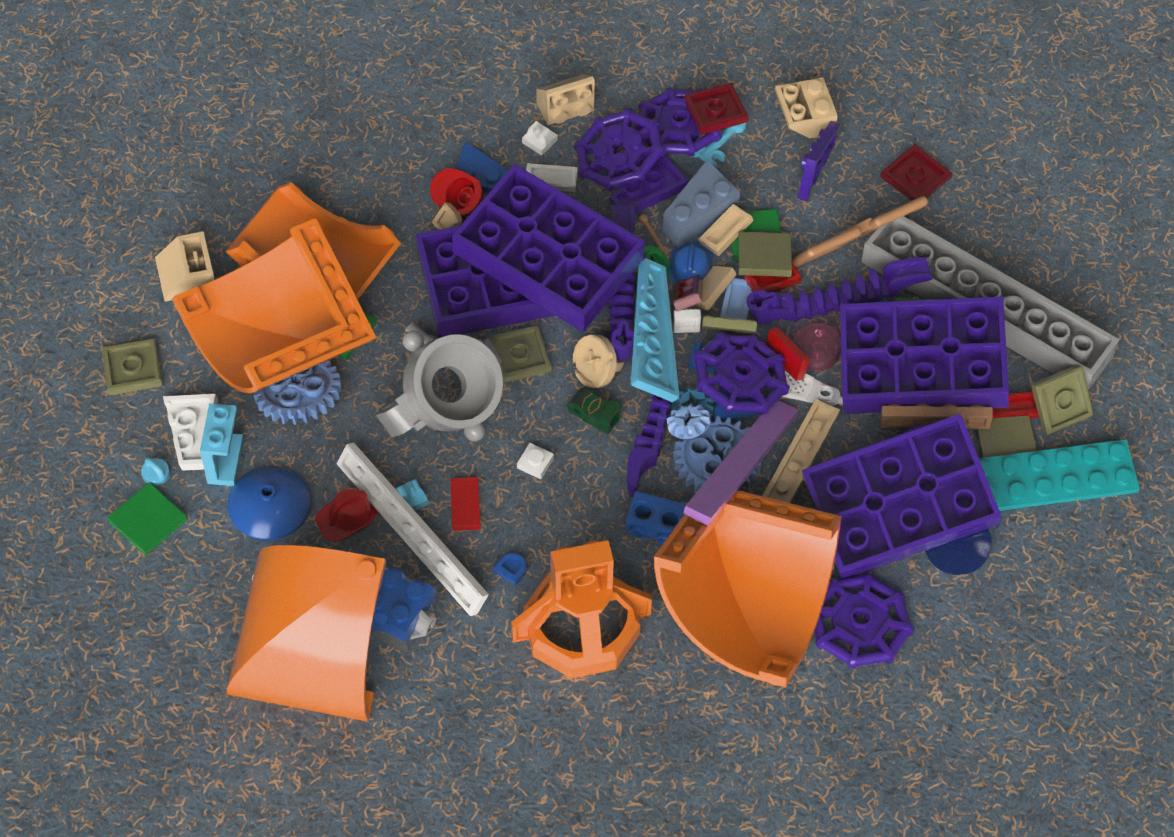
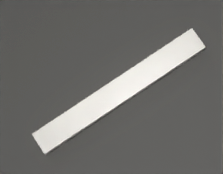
[337,443,489,616]

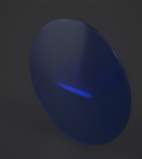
[925,529,992,575]

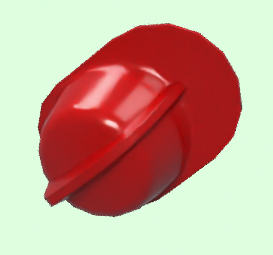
[430,168,484,215]
[315,488,377,541]

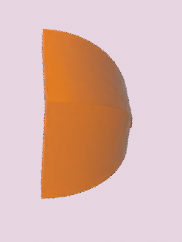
[172,218,377,393]
[654,490,841,687]
[227,545,386,722]

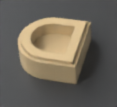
[431,203,462,230]

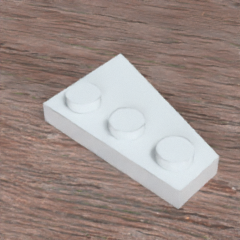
[163,394,218,470]

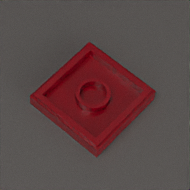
[684,83,748,135]
[880,144,953,201]

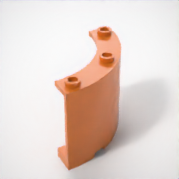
[225,182,401,300]

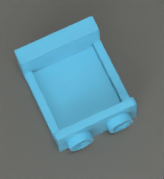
[200,403,244,486]

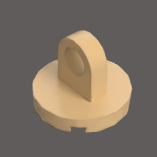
[573,334,625,388]

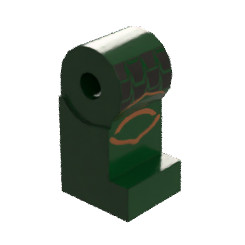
[567,388,621,434]

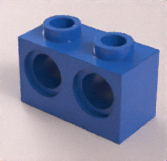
[625,491,686,544]

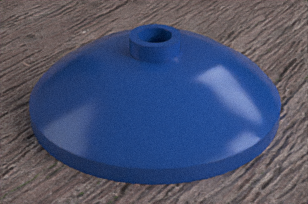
[228,467,311,540]

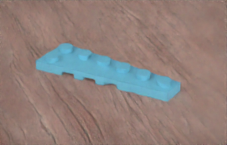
[630,258,680,402]

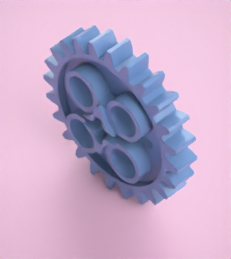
[253,360,342,425]
[673,416,762,493]

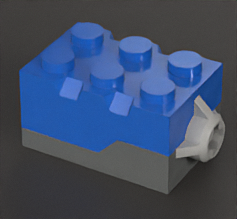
[359,551,436,652]

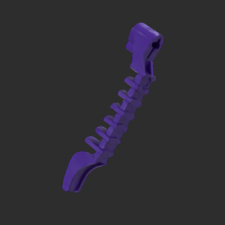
[609,205,635,361]
[746,257,933,324]
[627,336,678,498]

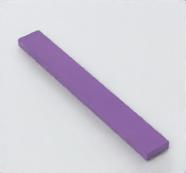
[683,400,799,526]

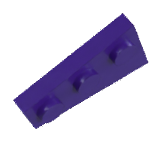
[797,121,840,202]
[610,154,689,214]

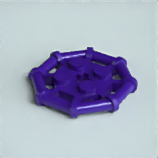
[634,87,723,157]
[574,108,665,191]
[693,332,790,415]
[815,573,914,669]

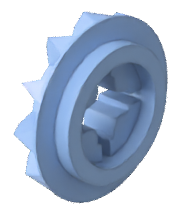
[667,403,711,439]

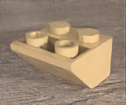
[536,74,595,125]
[775,77,838,138]
[155,231,214,302]

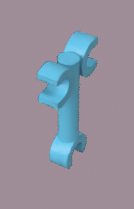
[692,123,747,169]

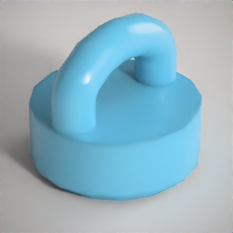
[141,458,170,486]

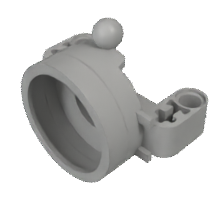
[376,330,503,442]

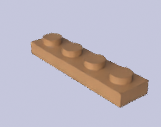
[880,404,993,429]

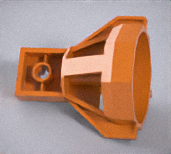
[511,540,652,678]

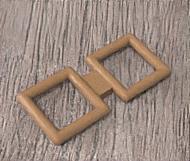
[792,196,928,268]

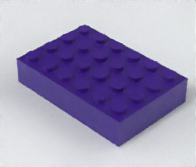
[452,164,645,332]
[416,226,555,338]
[840,297,1009,414]
[802,414,1002,579]

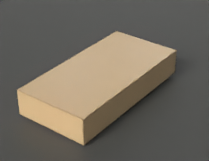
[699,204,753,256]
[689,266,736,310]

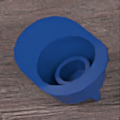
[670,241,713,284]

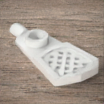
[773,371,843,406]

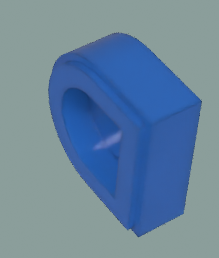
[493,553,527,586]

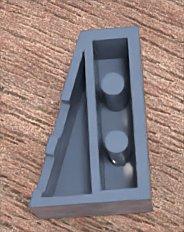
[662,160,740,248]

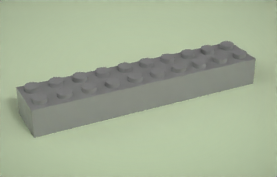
[861,216,1120,391]

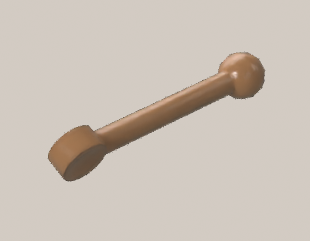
[639,214,669,256]

